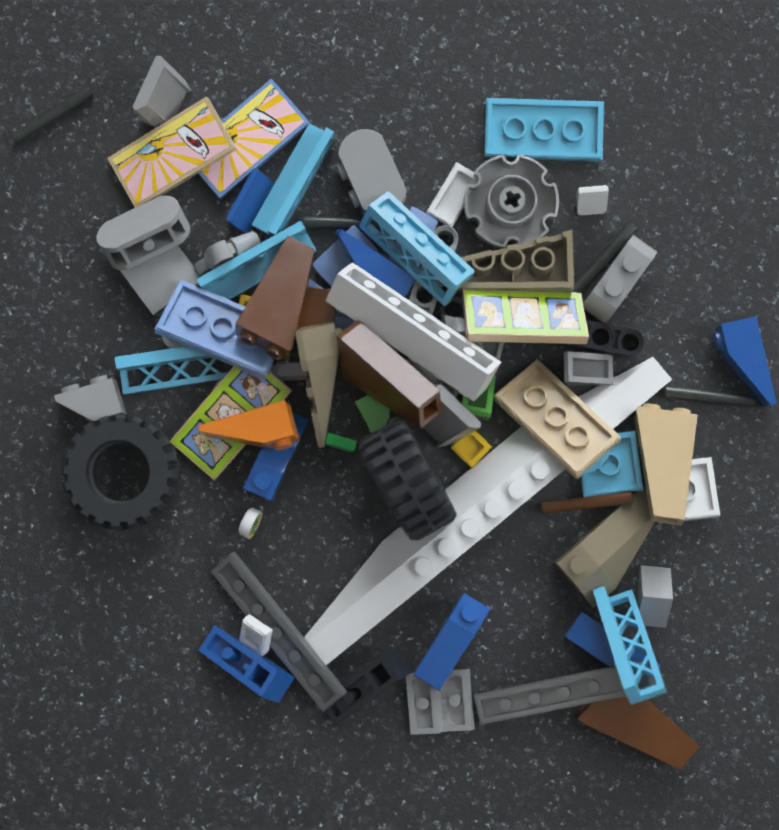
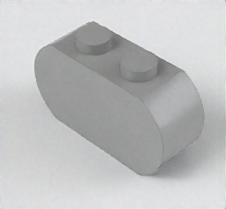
[336,129,406,215]
[96,196,190,270]
[583,235,657,324]

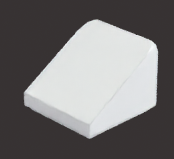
[575,185,609,215]

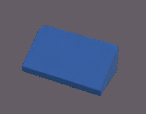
[226,168,274,233]

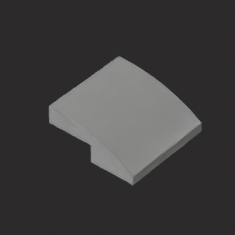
[120,246,201,316]
[406,669,475,735]

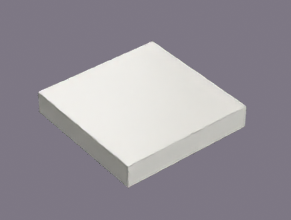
[659,457,720,524]

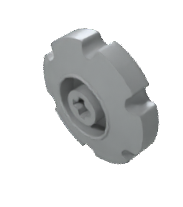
[464,154,559,249]

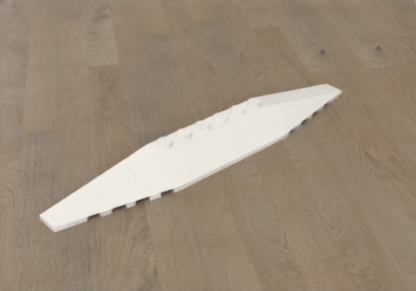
[304,357,672,665]

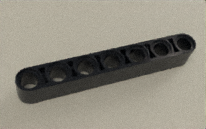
[440,297,644,358]

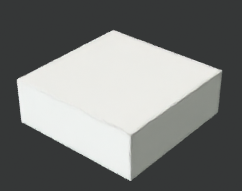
[239,614,272,656]

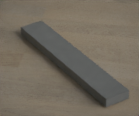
[211,551,347,712]
[474,660,657,725]

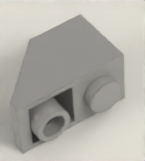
[54,375,126,422]

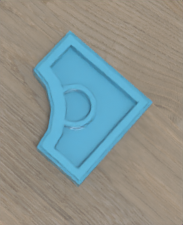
[581,431,643,497]

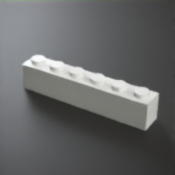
[326,263,501,401]

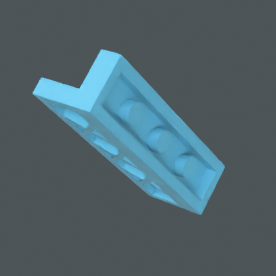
[251,123,335,237]
[359,191,475,306]
[196,221,317,301]
[115,346,228,395]
[593,586,667,705]

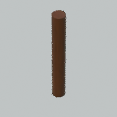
[542,492,633,514]

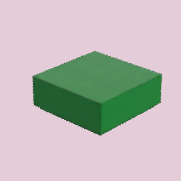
[325,433,358,454]

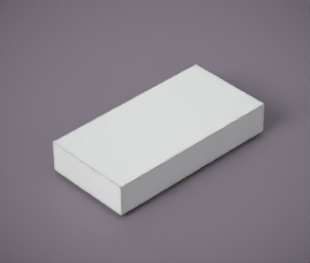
[426,162,478,227]

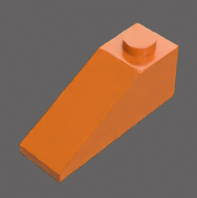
[198,400,300,451]

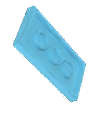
[484,98,604,162]

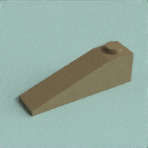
[295,321,342,448]
[553,485,655,608]

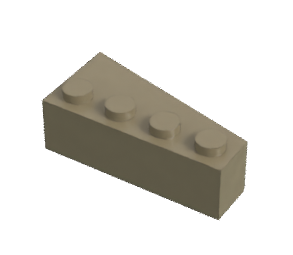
[453,230,574,298]

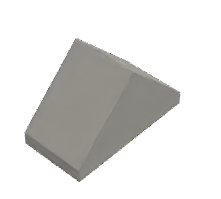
[564,352,613,386]
[637,565,673,628]

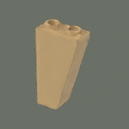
[634,403,698,526]

